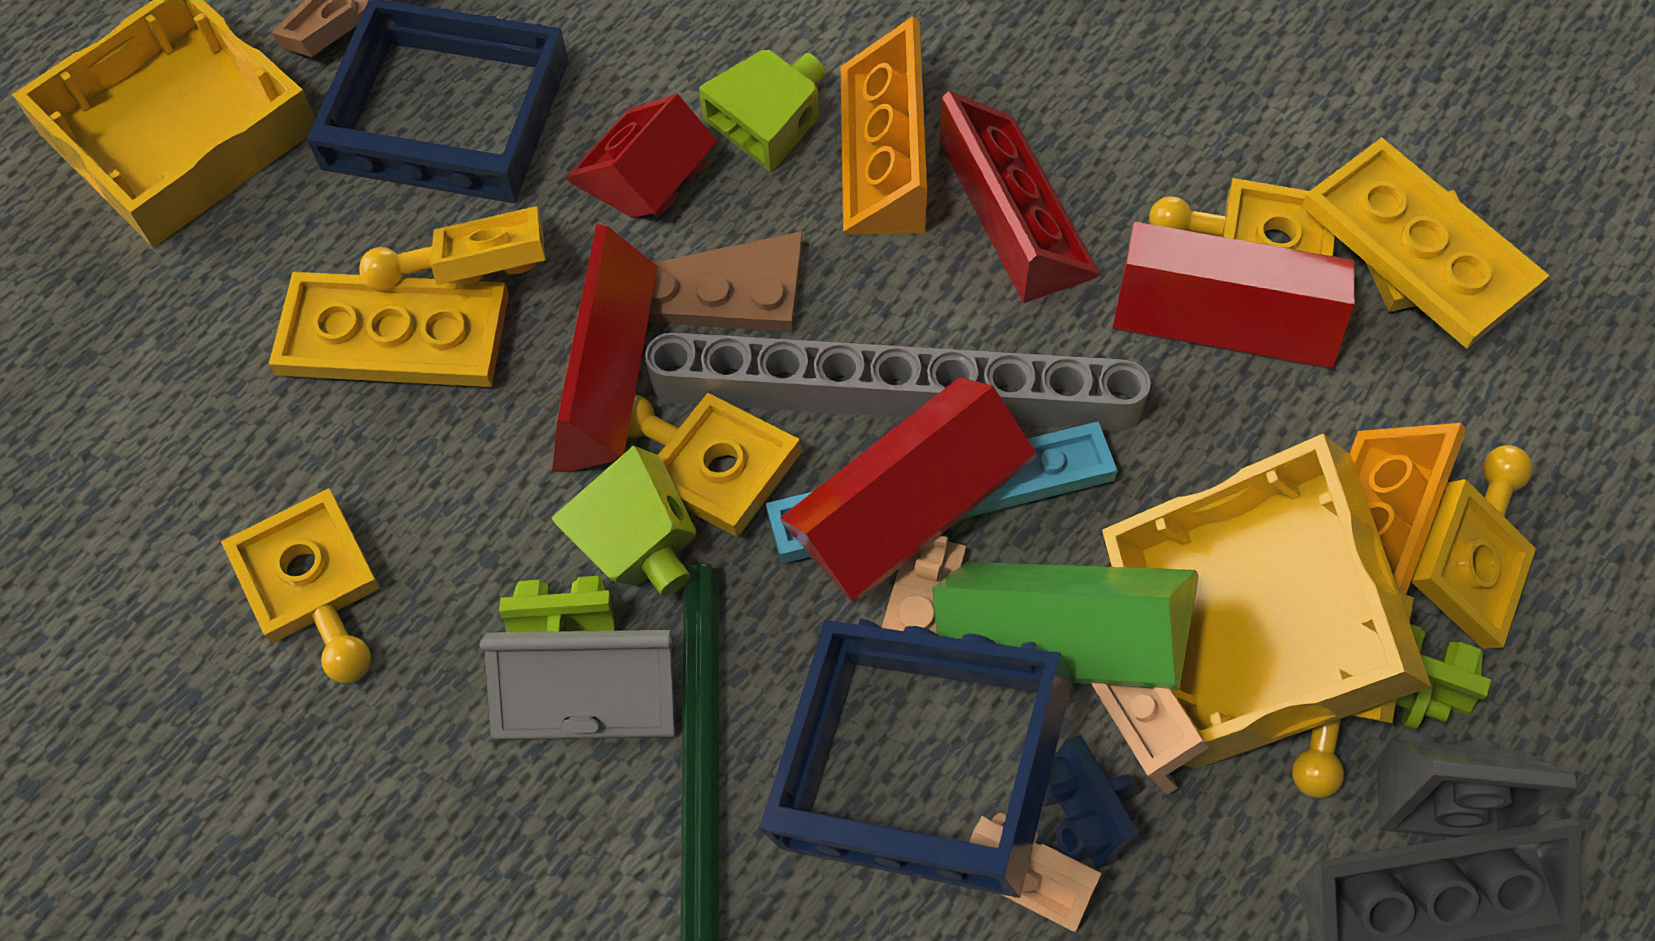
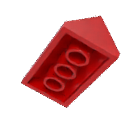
[940,90,1100,304]
[1112,221,1354,369]
[552,224,658,473]
[780,377,1037,604]

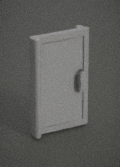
[479,630,676,740]

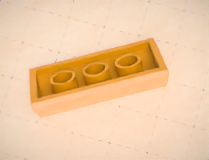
[841,16,927,235]
[1349,423,1466,595]

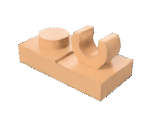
[882,535,966,634]
[969,813,1102,932]

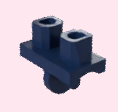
[1043,735,1139,869]

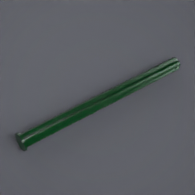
[680,563,719,941]

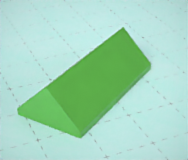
[932,562,1199,690]

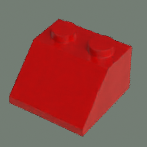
[565,93,717,218]

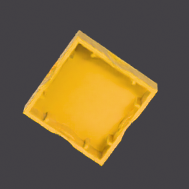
[12,0,316,248]
[1102,433,1432,769]

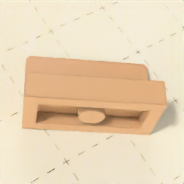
[1091,683,1209,795]

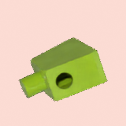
[699,50,825,172]
[551,446,696,597]

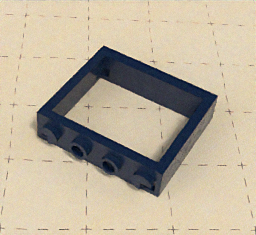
[307,0,569,204]
[759,618,1073,898]

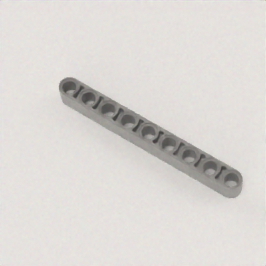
[645,333,1151,431]

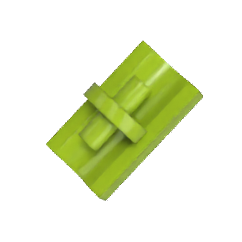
[499,576,617,632]
[1395,624,1491,730]

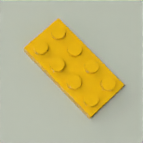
[1301,137,1550,349]
[269,272,509,387]

